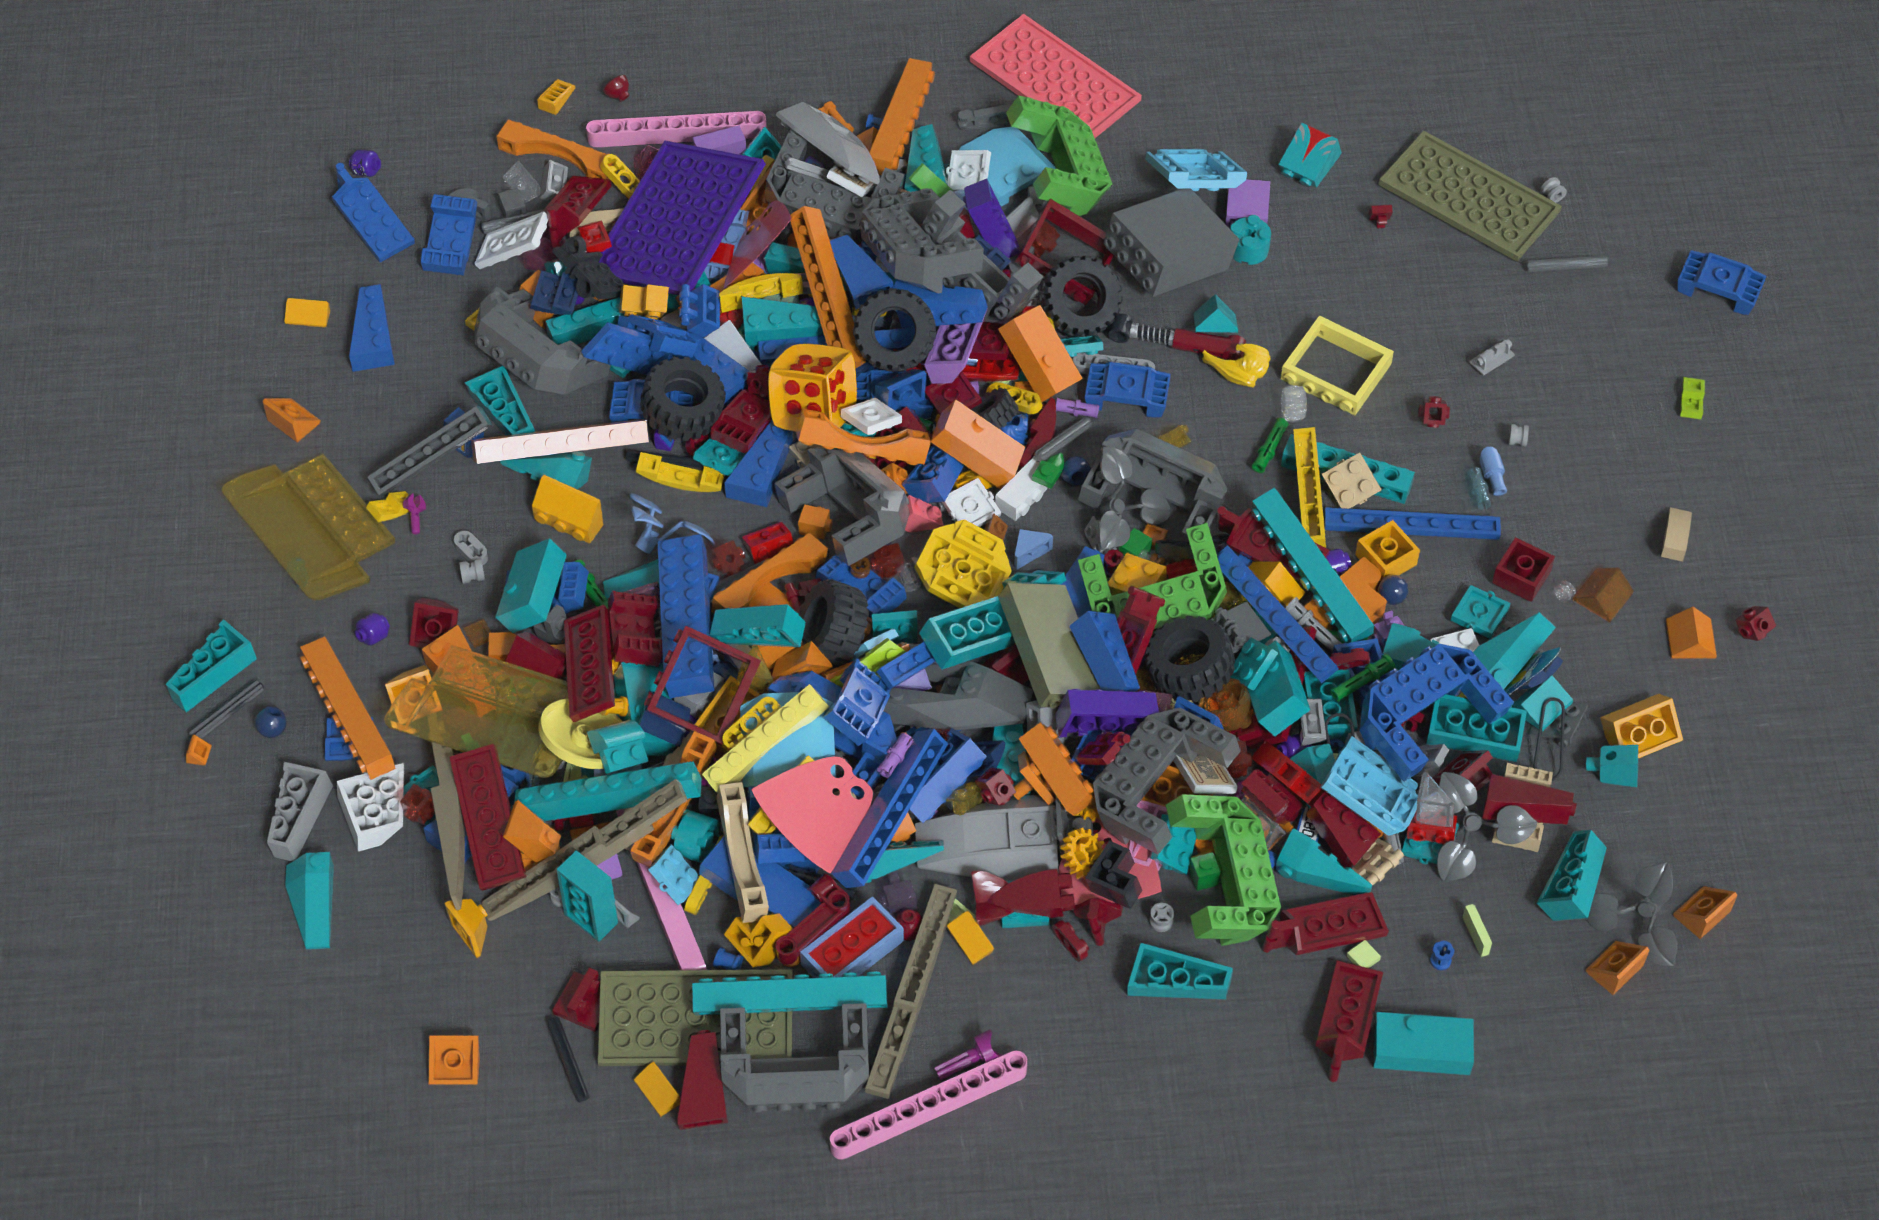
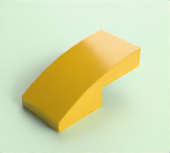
[366,491,415,522]

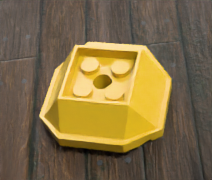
[914,519,1012,608]

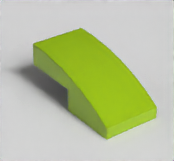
[1680,377,1705,419]

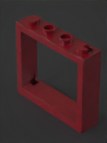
[1015,198,1114,305]
[644,626,762,746]

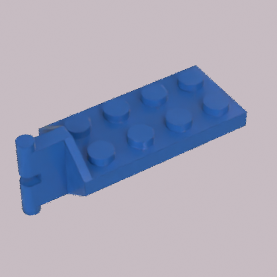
[332,163,415,263]
[581,322,673,375]

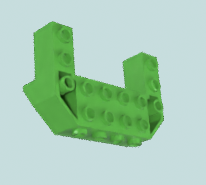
[1006,95,1112,216]
[1078,523,1227,638]
[1166,794,1281,946]

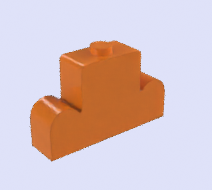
[1304,557,1387,630]

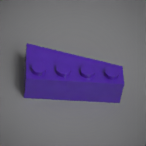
[963,178,1020,258]
[1055,689,1159,738]

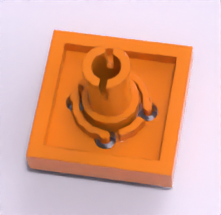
[1013,751,1056,805]

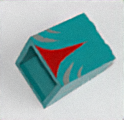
[1278,123,1342,188]

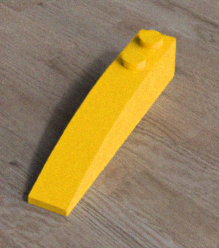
[1293,427,1326,548]

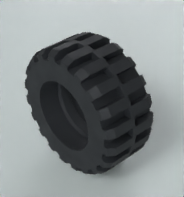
[1039,255,1123,337]
[853,288,936,372]
[640,357,726,441]
[799,579,869,669]
[1145,616,1235,702]

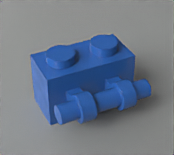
[679,284,720,337]

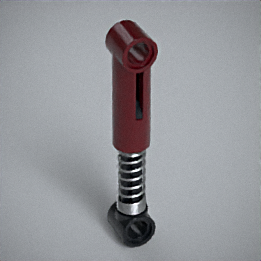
[1108,313,1247,360]

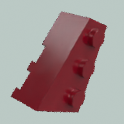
[1306,792,1381,869]

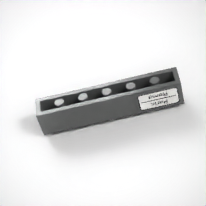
[368,406,493,496]

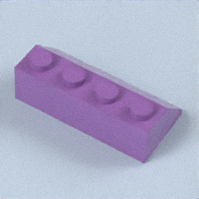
[924,308,988,384]

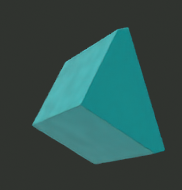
[742,127,782,160]
[1193,294,1238,333]
[1511,675,1573,731]

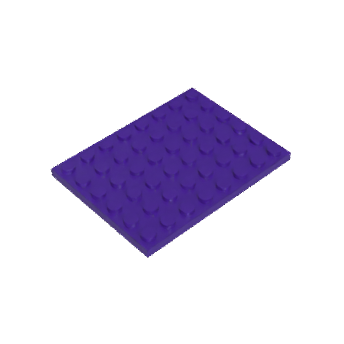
[599,140,766,295]

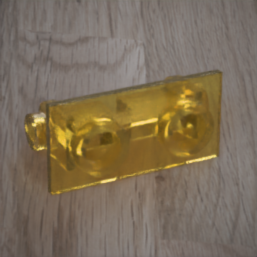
[1158,424,1192,448]
[946,782,982,816]

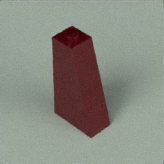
[1483,774,1577,824]
[678,1030,728,1130]

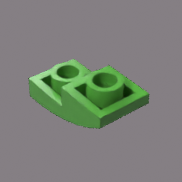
[909,163,953,198]

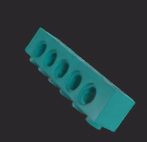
[1281,434,1415,504]

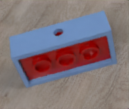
[800,896,904,978]

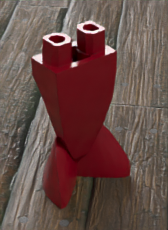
[971,869,1076,926]

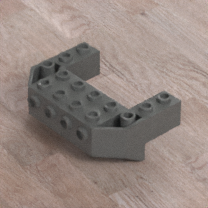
[764,133,905,245]
[860,188,984,293]
[921,190,1043,324]
[475,287,611,395]
[1078,429,1227,542]
[774,448,910,566]
[1093,708,1241,854]
[720,1003,869,1113]

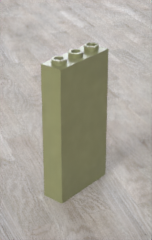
[998,583,1101,708]

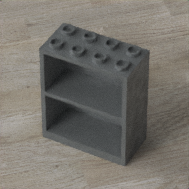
[1103,188,1239,297]

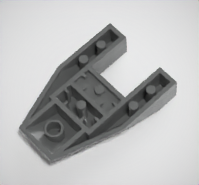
[884,643,1034,731]

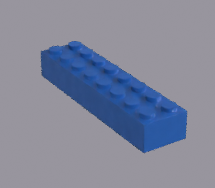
[658,534,715,698]

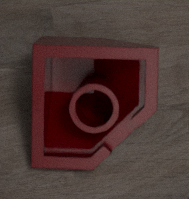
[409,598,459,648]

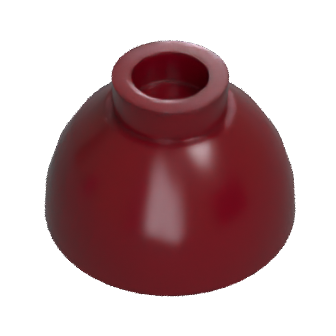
[603,75,630,102]
[894,909,923,941]

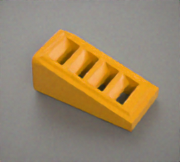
[537,79,575,115]

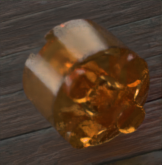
[1203,679,1255,731]

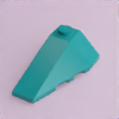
[500,451,592,490]
[1473,612,1556,689]
[1382,623,1439,673]
[1275,828,1372,895]

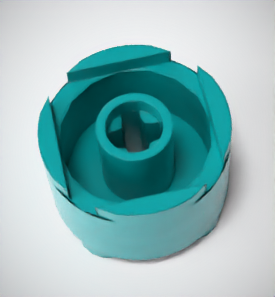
[1230,215,1271,265]
[671,809,720,863]

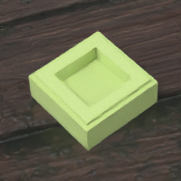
[1347,940,1381,968]

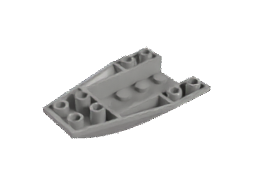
[776,102,880,185]
[915,795,1059,881]

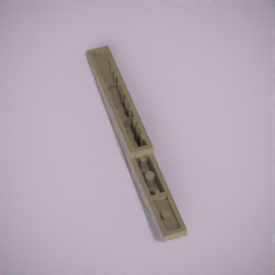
[427,714,465,910]
[482,779,688,921]
[865,884,957,1099]

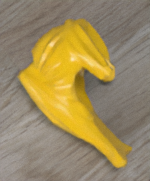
[1202,344,1271,388]

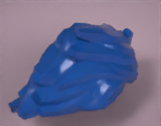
[999,414,1029,446]

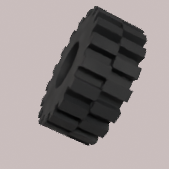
[971,388,1019,429]

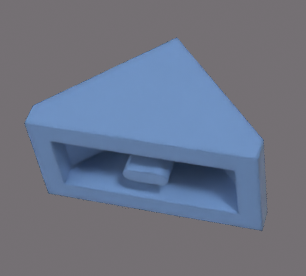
[1014,529,1053,569]

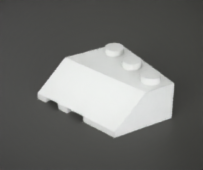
[337,763,404,852]

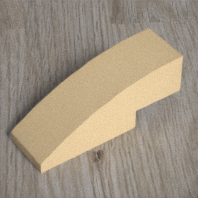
[1661,507,1692,562]

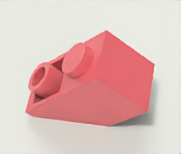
[905,495,944,533]

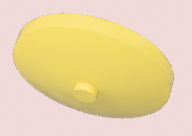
[538,699,623,769]

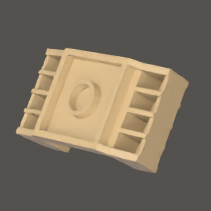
[1492,763,1553,852]

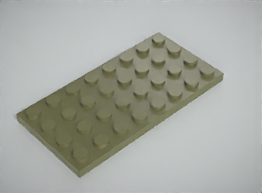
[1379,131,1562,262]
[598,970,793,1066]

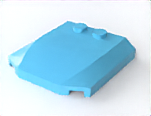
[959,127,1057,207]
[1145,149,1247,191]
[740,692,836,788]
[1320,736,1421,836]

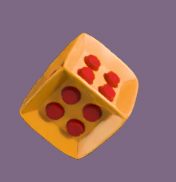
[768,344,857,432]

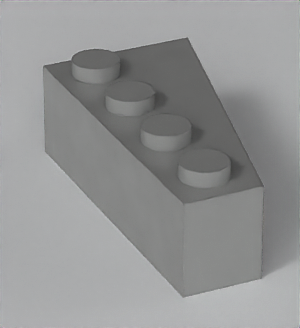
[267,762,333,862]

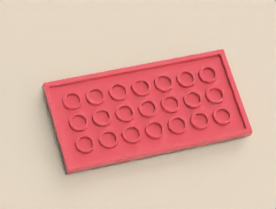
[970,14,1142,138]

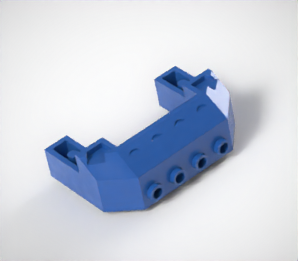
[1360,643,1514,782]
[768,671,897,800]

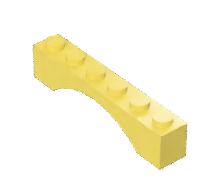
[702,684,829,793]

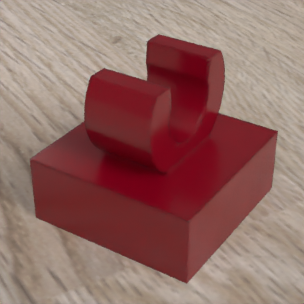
[1368,205,1393,229]
[1401,713,1427,732]

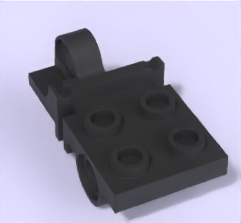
[552,236,624,300]

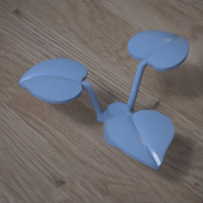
[629,493,715,554]

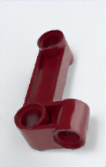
[775,873,850,965]

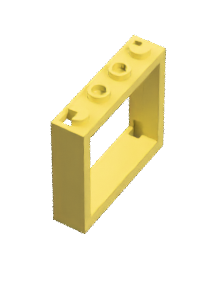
[1281,315,1394,415]

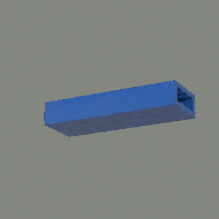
[699,837,843,929]

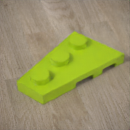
[830,638,906,688]

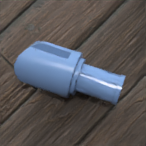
[1480,447,1507,496]

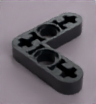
[1155,534,1230,559]

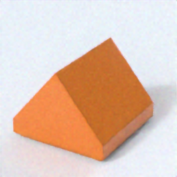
[186,734,212,765]

